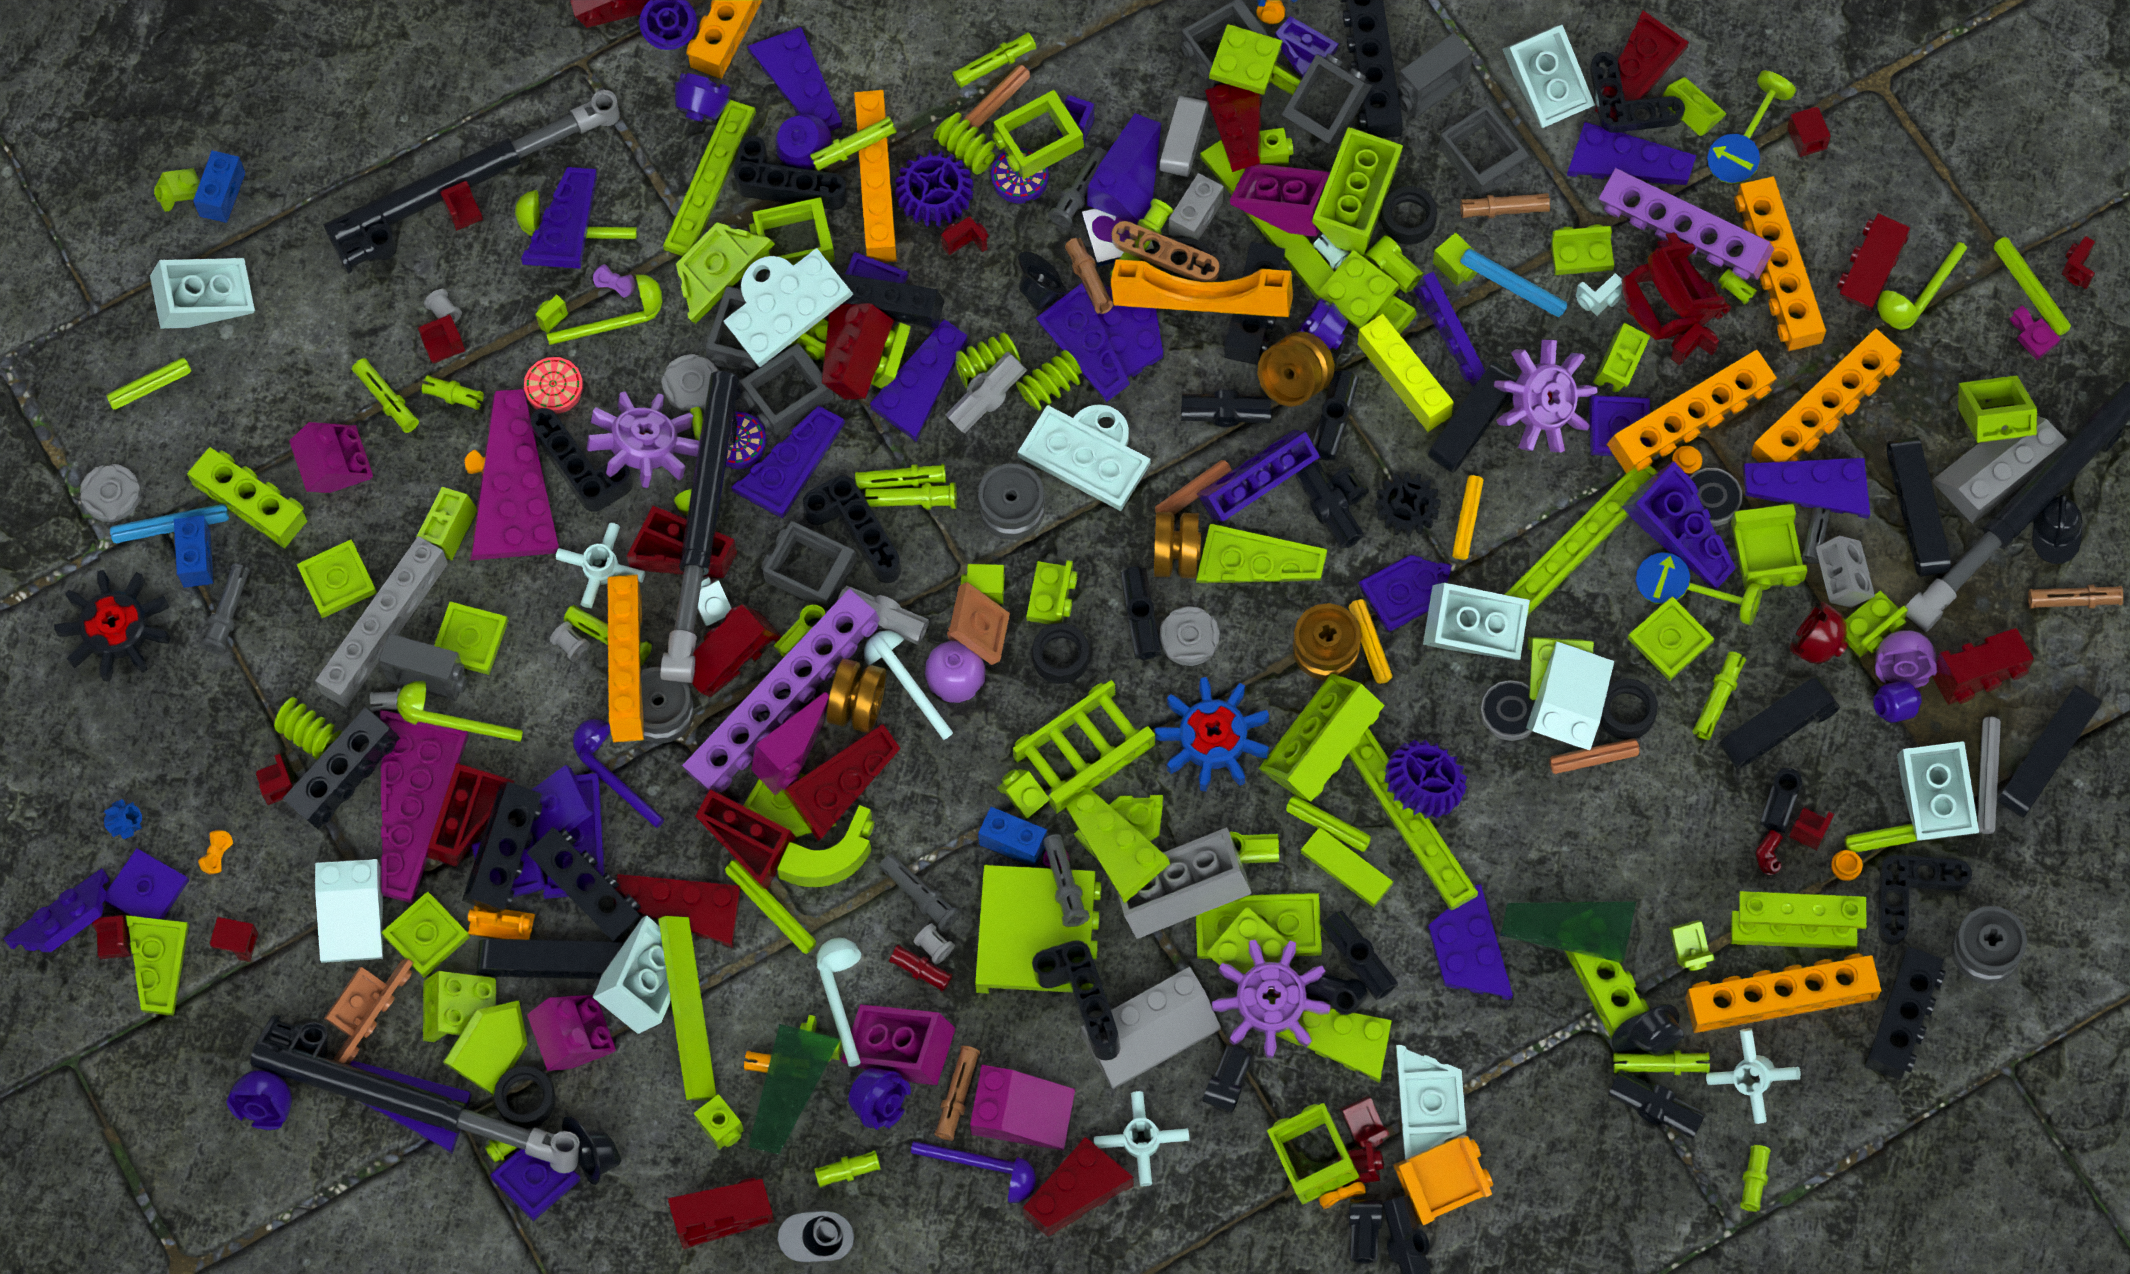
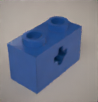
[193,150,246,223]
[174,515,214,588]
[978,807,1048,868]

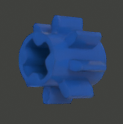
[104,799,142,840]

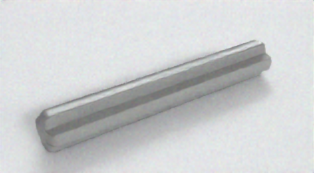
[1977,717,2001,834]

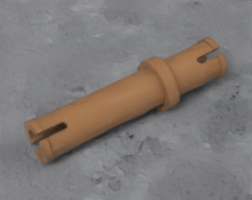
[1460,193,1550,218]
[1065,238,1113,314]
[2028,584,2123,609]
[934,1046,980,1141]

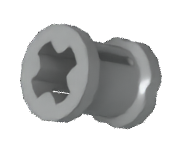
[424,288,462,323]
[550,622,590,662]
[913,923,955,965]

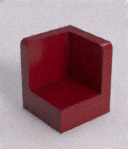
[1787,107,1831,157]
[440,181,483,231]
[418,315,465,364]
[256,753,293,805]
[1789,808,1835,851]
[92,915,131,959]
[210,917,259,962]

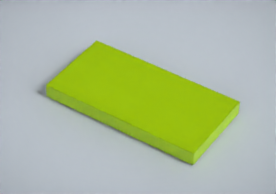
[1196,893,1322,959]

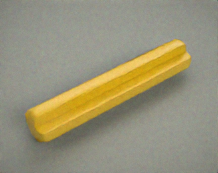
[1452,475,1484,560]
[1348,599,1393,684]

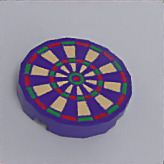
[991,147,1049,204]
[726,412,767,470]

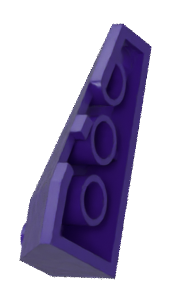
[1087,113,1161,225]
[1622,461,1736,590]

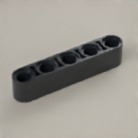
[1887,437,1951,577]
[1997,685,2103,818]
[477,939,624,980]

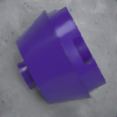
[639,0,697,50]
[675,73,731,122]
[775,114,832,170]
[1296,298,1348,350]
[848,1068,911,1130]

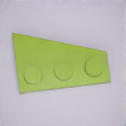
[126,915,189,1016]

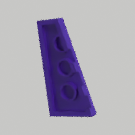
[1743,458,1870,519]
[350,1060,472,1154]

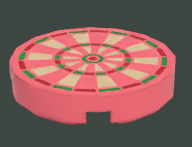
[524,357,583,414]

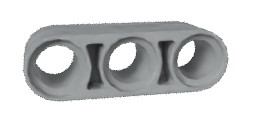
[1159,95,1209,177]

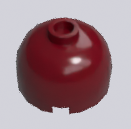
[1790,602,1848,664]

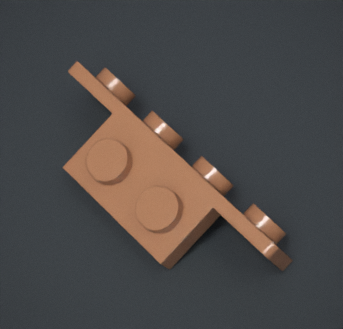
[324,959,413,1064]

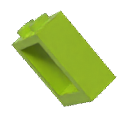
[992,90,1084,180]
[749,197,835,271]
[1958,375,2037,443]
[1267,1103,1360,1205]

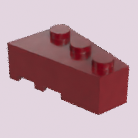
[1837,213,1910,312]
[822,303,894,400]
[692,604,782,697]
[427,763,515,867]
[695,789,796,890]
[667,1178,775,1250]

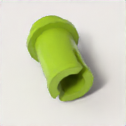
[1718,268,1757,305]
[485,1139,517,1163]

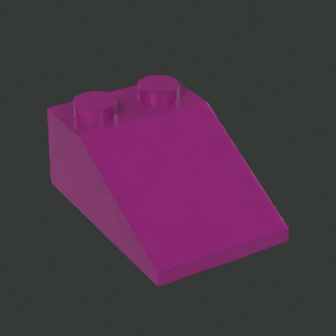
[1230,164,1330,237]
[751,692,829,796]
[841,1004,956,1085]
[970,1065,1075,1151]

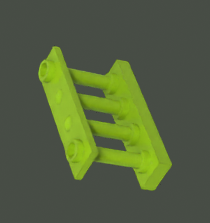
[1013,680,1155,814]
[1731,891,1867,950]

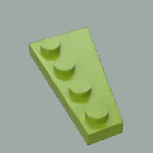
[1196,524,1327,583]
[1066,787,1170,904]
[1268,996,1392,1083]

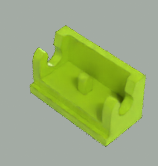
[1593,323,1650,392]
[416,487,477,560]

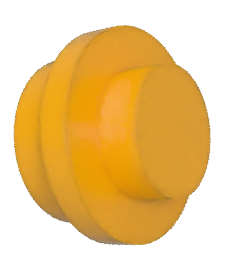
[1256,0,1285,24]
[1672,446,1702,475]
[1831,850,1863,881]

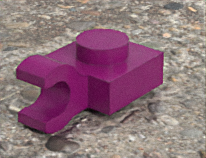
[2009,306,2061,360]

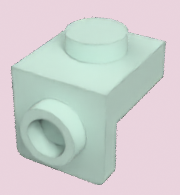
[1576,273,1623,316]
[698,576,732,626]

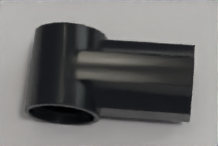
[1759,768,1802,833]
[1305,968,1367,1015]
[1203,1046,1252,1113]
[1349,1199,1382,1264]

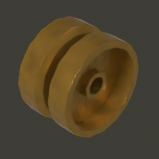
[1257,331,1334,407]
[1154,512,1201,578]
[1293,603,1361,681]
[827,659,887,733]

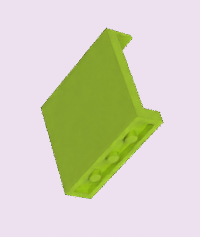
[975,865,1101,993]

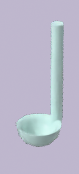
[864,630,953,740]
[816,937,861,1067]

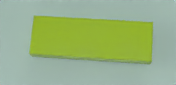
[1301,827,1393,908]

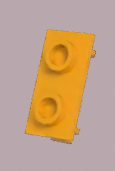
[468,905,535,940]

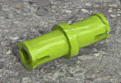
[422,375,484,410]
[1740,1145,1771,1212]
[814,1150,881,1188]

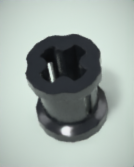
[1331,466,1369,505]

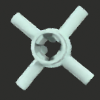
[556,523,645,608]
[1706,1028,1801,1124]
[1094,1091,1189,1186]

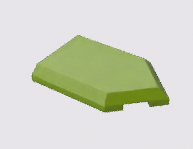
[743,773,837,837]
[1074,795,1163,858]
[443,1000,528,1096]

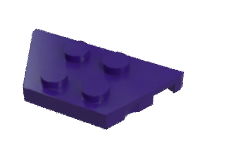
[1096,285,1163,378]
[3,868,109,953]
[1428,884,1513,1000]

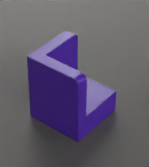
[1057,95,1095,143]

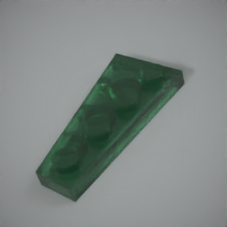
[1500,901,1636,963]
[748,1024,841,1154]

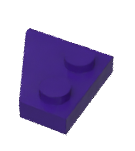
[1274,16,1339,78]

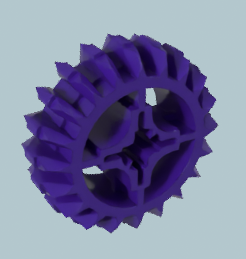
[895,150,974,227]
[1384,739,1467,819]

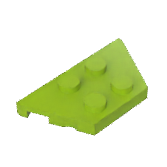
[676,222,775,324]

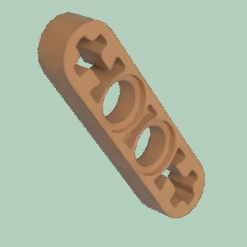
[1111,221,1220,282]

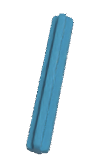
[1460,249,1567,317]
[110,504,229,543]

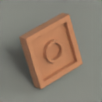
[947,582,1010,665]

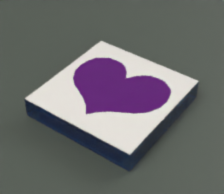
[1082,209,1154,267]

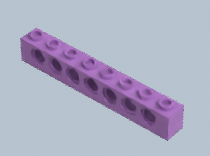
[682,588,880,793]

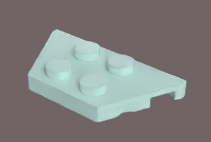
[1396,1045,1466,1160]

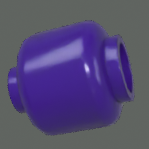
[1873,680,1922,723]

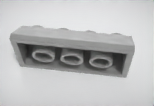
[1932,416,2067,524]
[1118,827,1252,939]
[1081,967,1221,1089]

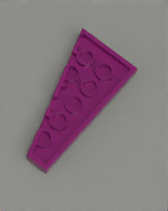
[469,389,559,561]
[380,709,469,903]

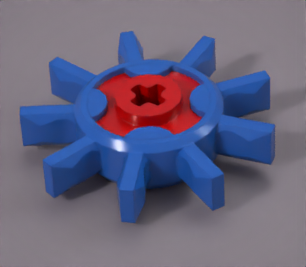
[1155,677,1269,791]

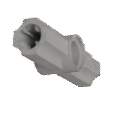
[945,351,1027,433]
[838,585,929,645]

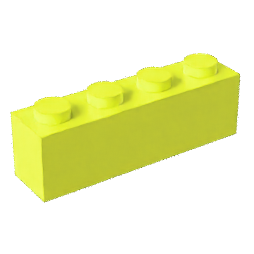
[1357,314,1454,432]

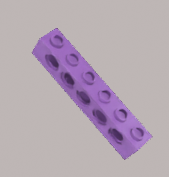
[1599,168,1774,280]

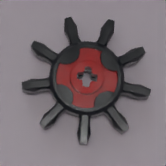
[54,570,171,682]

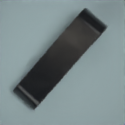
[734,135,848,210]
[1428,362,1518,473]
[531,408,633,512]
[803,475,901,583]
[1719,676,1840,769]
[1032,940,1121,1061]

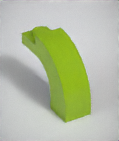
[777,805,875,887]

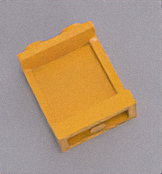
[1393,1135,1493,1225]

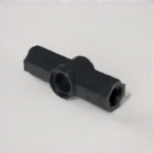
[1313,370,1359,461]
[1181,389,1271,427]
[1296,462,1364,549]
[1120,566,1161,661]
[1321,910,1398,1001]
[1608,1070,1706,1139]
[1382,1196,1431,1274]

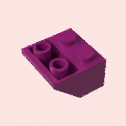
[289,422,373,493]
[527,995,616,1071]

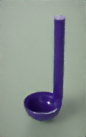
[573,719,664,828]
[911,1141,1036,1203]

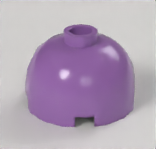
[1875,630,1937,688]
[925,640,986,703]

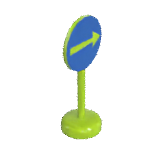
[1707,70,1796,184]
[1636,552,1763,626]

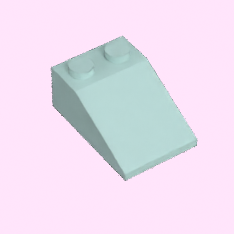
[1502,25,1595,128]
[150,258,255,329]
[1423,583,1530,660]
[1526,641,1614,750]
[1897,741,1979,841]
[315,859,383,963]
[593,916,671,1034]

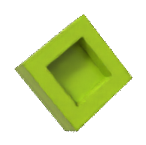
[536,295,568,333]
[1375,295,1417,334]

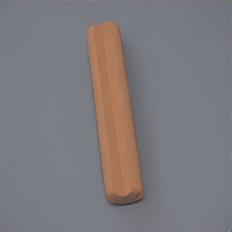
[964,65,1030,129]
[1155,460,1232,515]
[1549,738,1640,774]

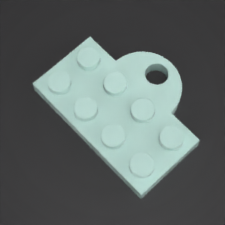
[724,248,853,367]
[1017,405,1151,511]

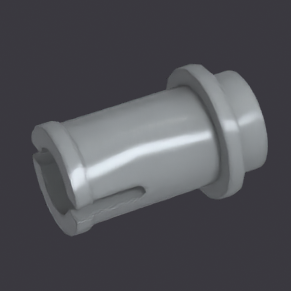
[370,688,402,712]

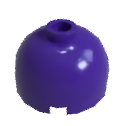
[226,1070,292,1130]

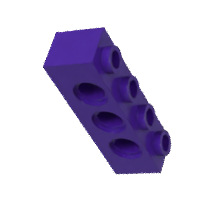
[1197,430,1320,522]

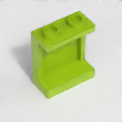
[1731,504,1807,590]

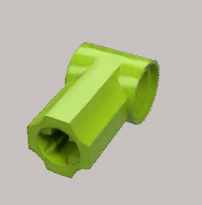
[1363,236,1423,294]
[774,605,826,658]
[1230,831,1279,863]

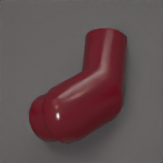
[1755,830,1783,875]

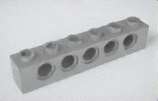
[315,536,448,708]

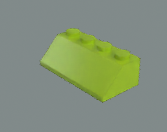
[1312,127,1403,256]
[1258,673,1385,802]

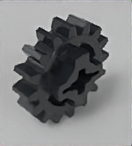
[1375,472,1441,537]

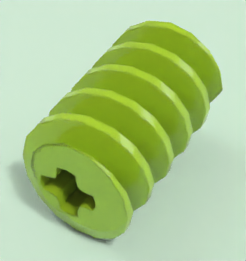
[933,112,995,175]
[955,332,1021,388]
[1016,350,1082,411]
[274,697,343,760]

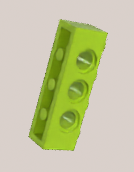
[187,447,307,548]
[1556,910,1650,1040]

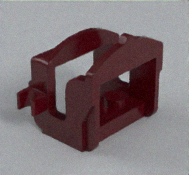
[1621,232,1726,340]

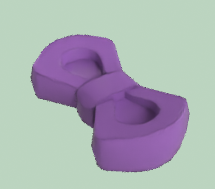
[593,264,636,298]

